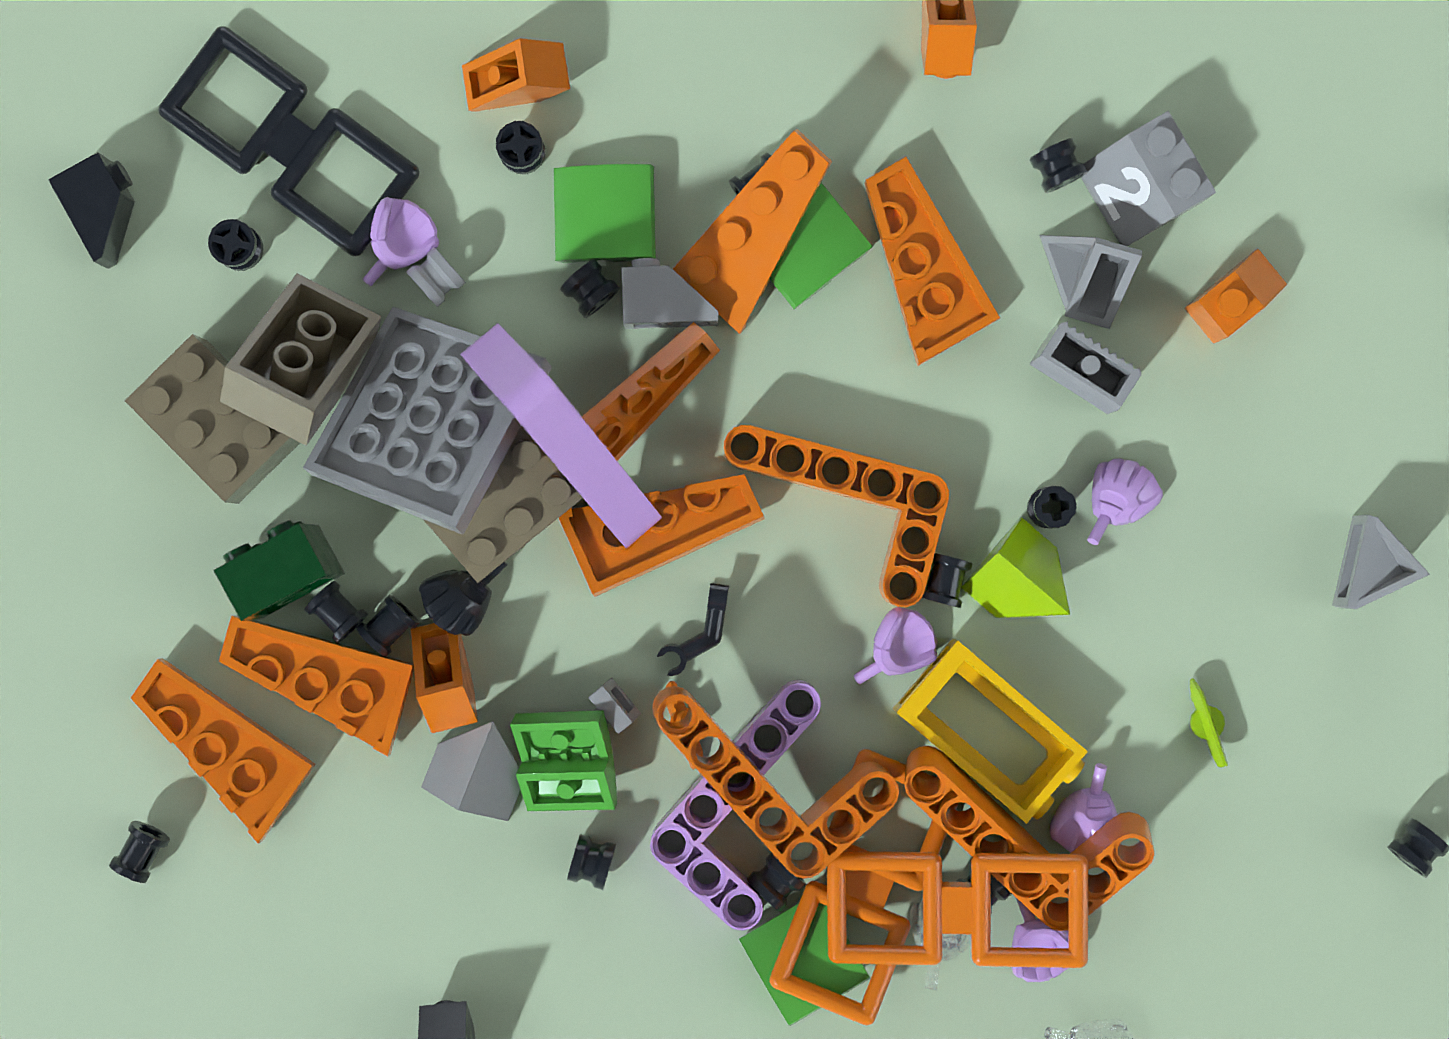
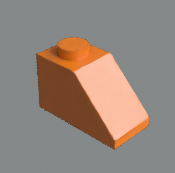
[921,0,977,79]
[462,38,570,112]
[1185,249,1287,344]
[411,623,478,733]

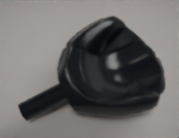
[419,561,508,636]

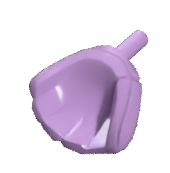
[363,197,439,286]
[1087,458,1163,545]
[854,607,938,684]
[1049,763,1118,852]
[1012,898,1069,982]

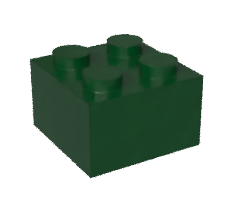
[213,520,345,621]

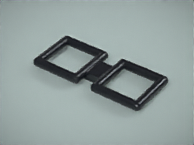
[158,26,420,256]

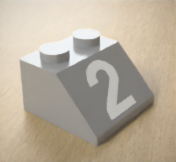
[1081,111,1216,246]

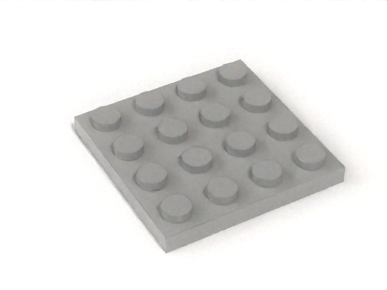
[303,307,552,535]

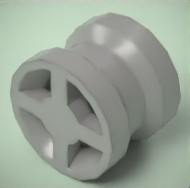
[406,247,466,307]

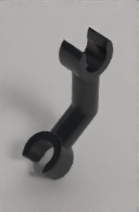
[657,583,729,676]

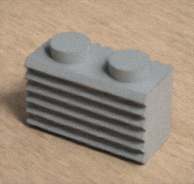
[1030,322,1142,414]

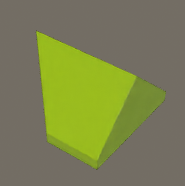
[961,517,1070,618]

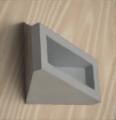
[1040,235,1142,329]
[1332,515,1430,609]
[421,721,521,821]

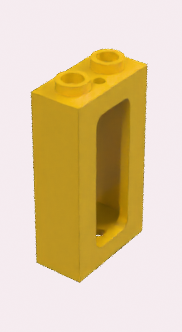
[892,638,1088,824]

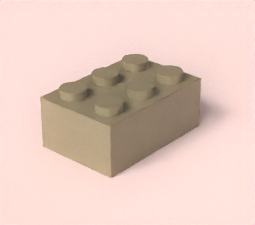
[220,273,381,446]
[125,334,300,504]
[423,425,582,583]

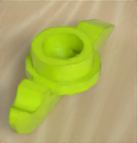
[1189,678,1228,768]

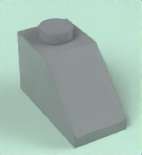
[621,258,718,329]

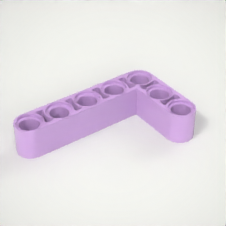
[460,323,662,548]
[650,680,821,931]

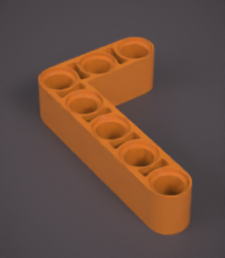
[724,425,949,607]
[652,686,899,879]
[904,746,1154,931]

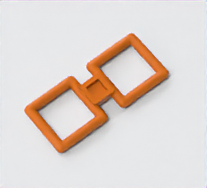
[770,749,959,1025]
[827,851,1088,968]

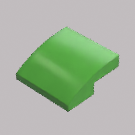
[554,164,656,263]
[770,182,873,309]
[510,710,617,811]
[739,903,871,1026]

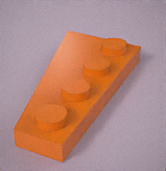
[673,129,832,334]
[864,157,1000,367]
[582,322,720,461]
[559,474,765,597]
[219,615,414,757]
[131,658,316,844]

